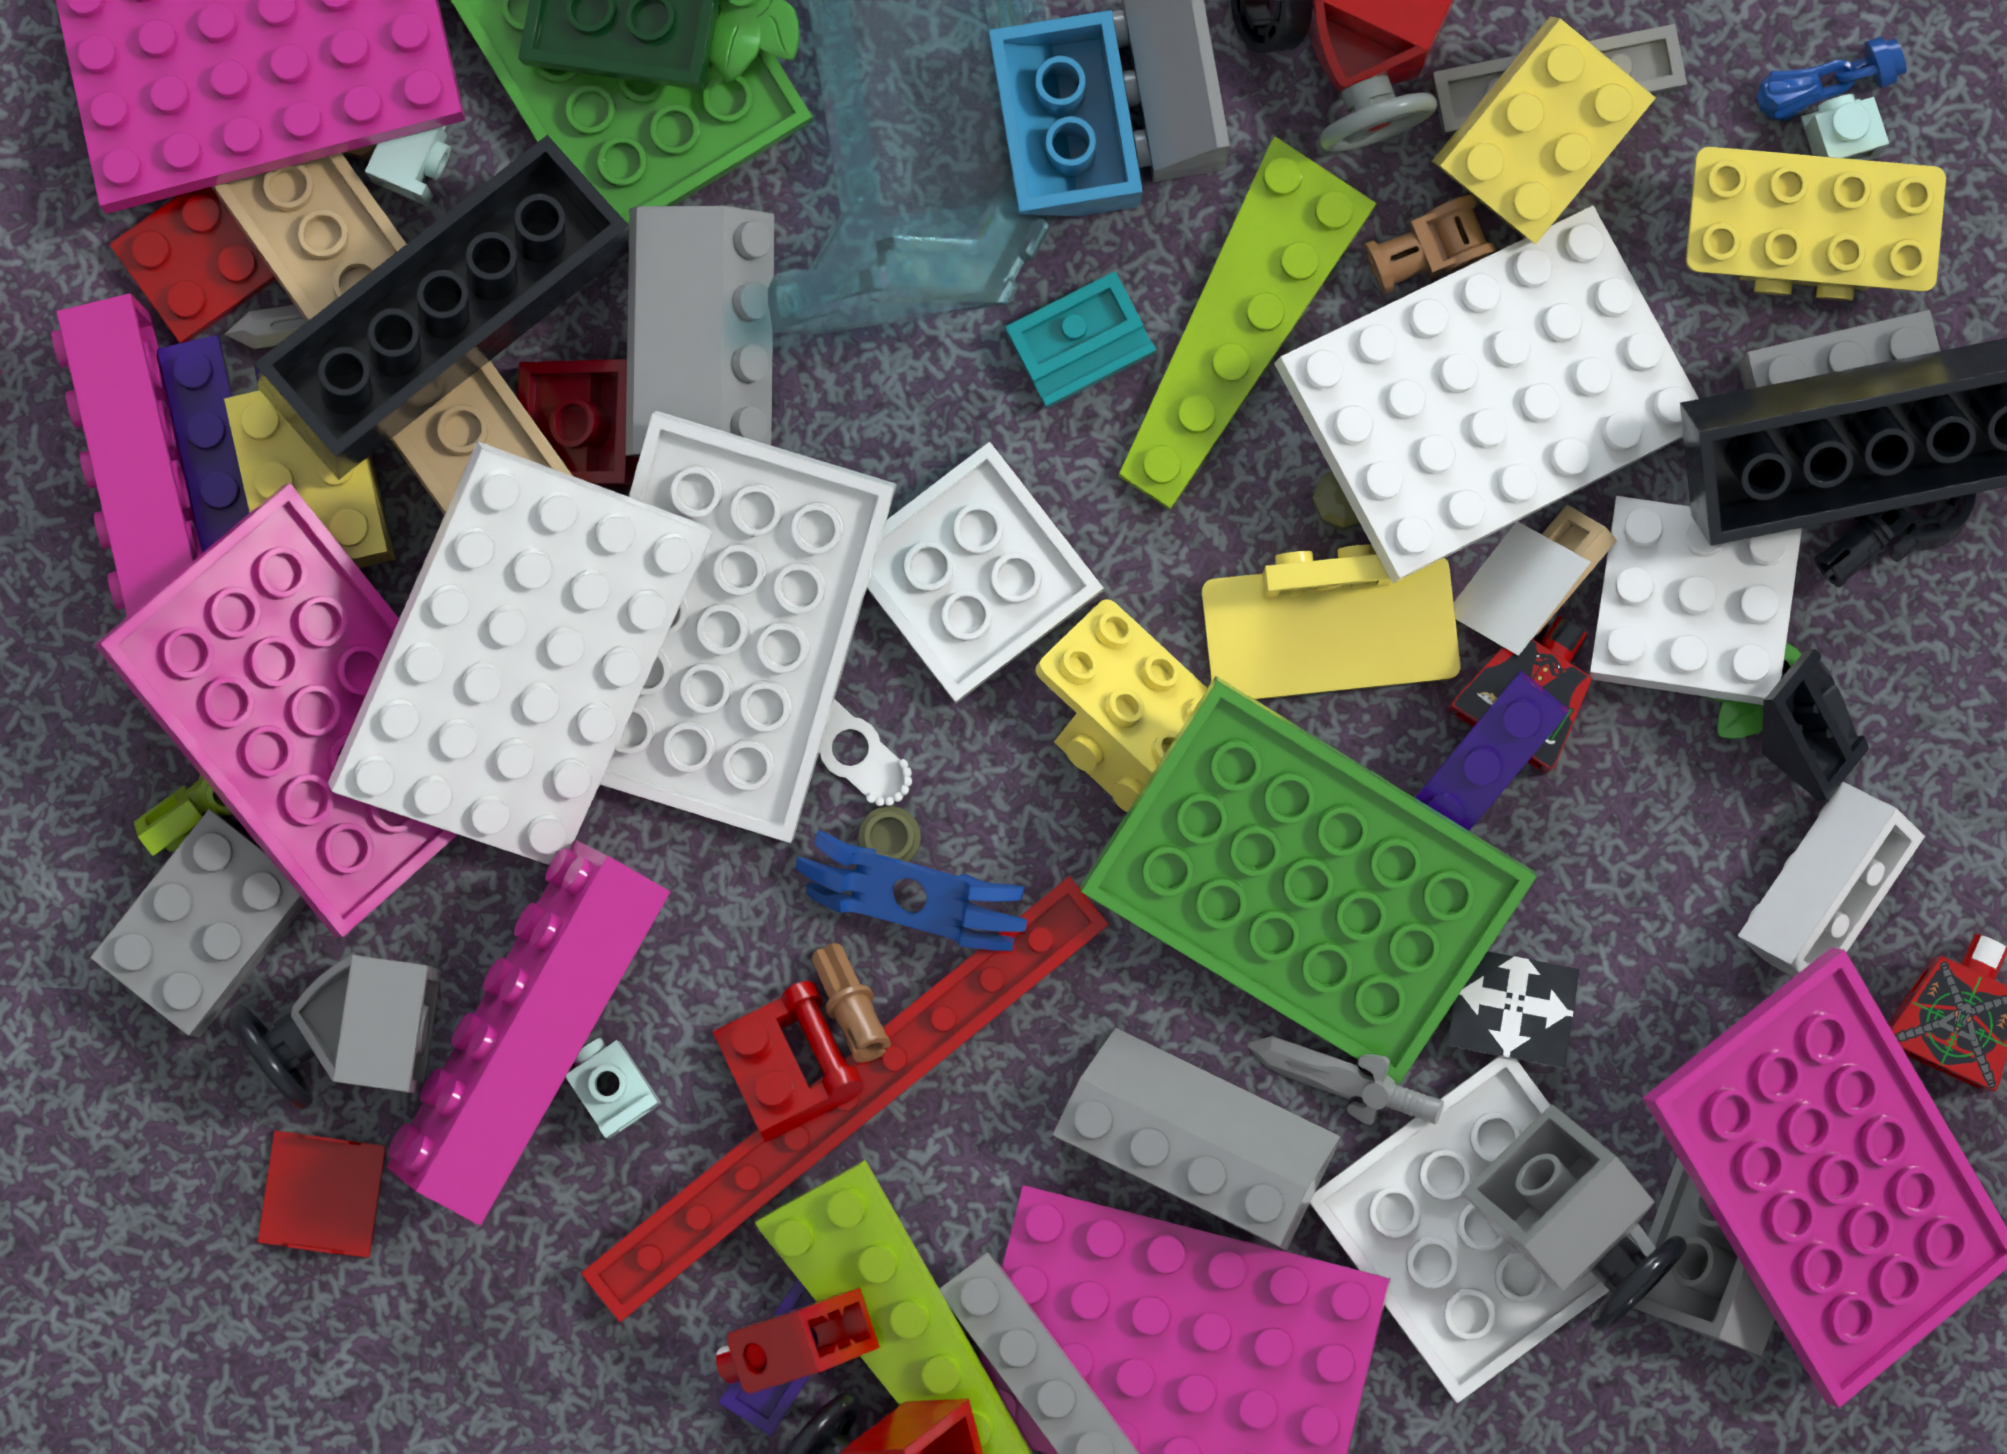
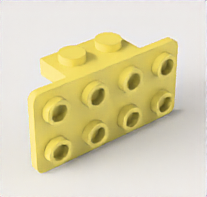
[1686,147,1946,301]
[1202,545,1461,700]
[1036,599,1207,812]

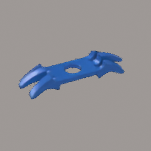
[795,830,1028,951]

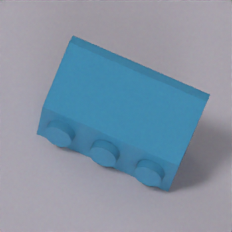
[989,10,1143,216]

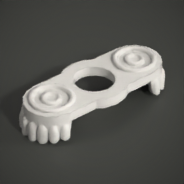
[819,699,912,806]

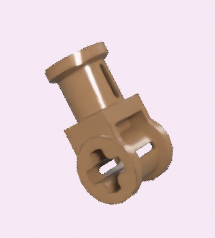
[1364,194,1497,295]

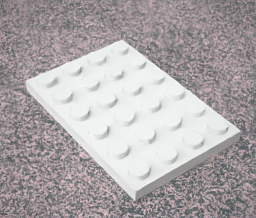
[1274,206,1699,583]
[600,411,897,843]
[328,441,712,865]

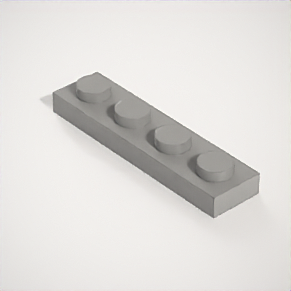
[1431,24,1687,136]
[939,1252,1140,1454]

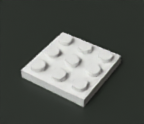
[867,441,1104,704]
[1589,496,1802,705]

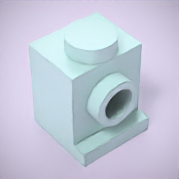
[1800,94,1889,160]
[365,126,451,207]
[566,1037,662,1139]

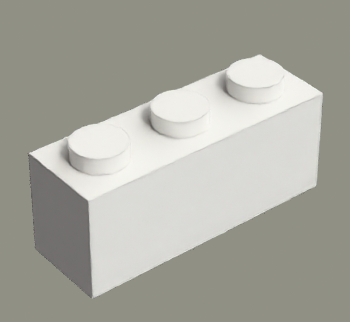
[1738,782,1925,977]

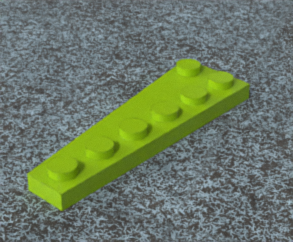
[1119,136,1377,510]
[755,1160,1033,1454]

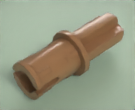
[811,943,891,1063]

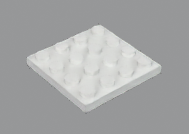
[1310,1056,1656,1403]

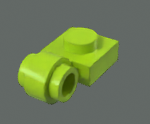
[134,775,233,856]

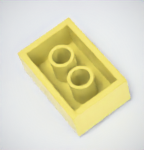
[1431,16,1656,244]
[224,390,395,568]

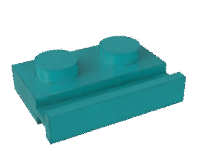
[1005,271,1156,409]

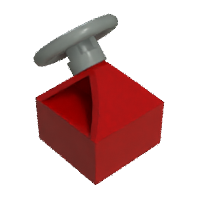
[1309,0,1454,152]

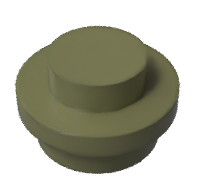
[858,806,921,862]

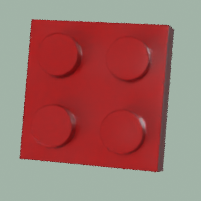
[109,187,277,343]

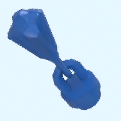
[1756,36,1907,122]

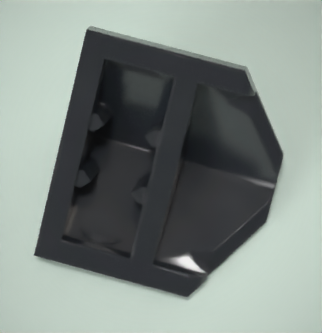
[1762,649,1869,801]

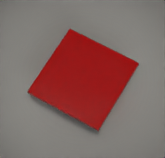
[257,1130,386,1258]

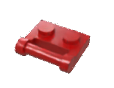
[713,981,864,1142]

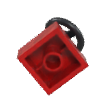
[783,1391,983,1454]

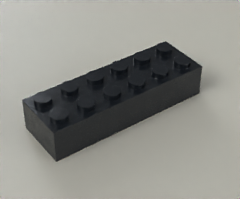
[254,135,629,480]
[1680,338,2007,546]

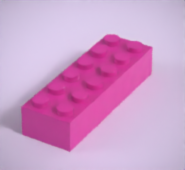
[52,293,202,617]
[387,840,671,1226]

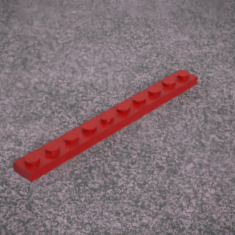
[581,876,1109,1322]

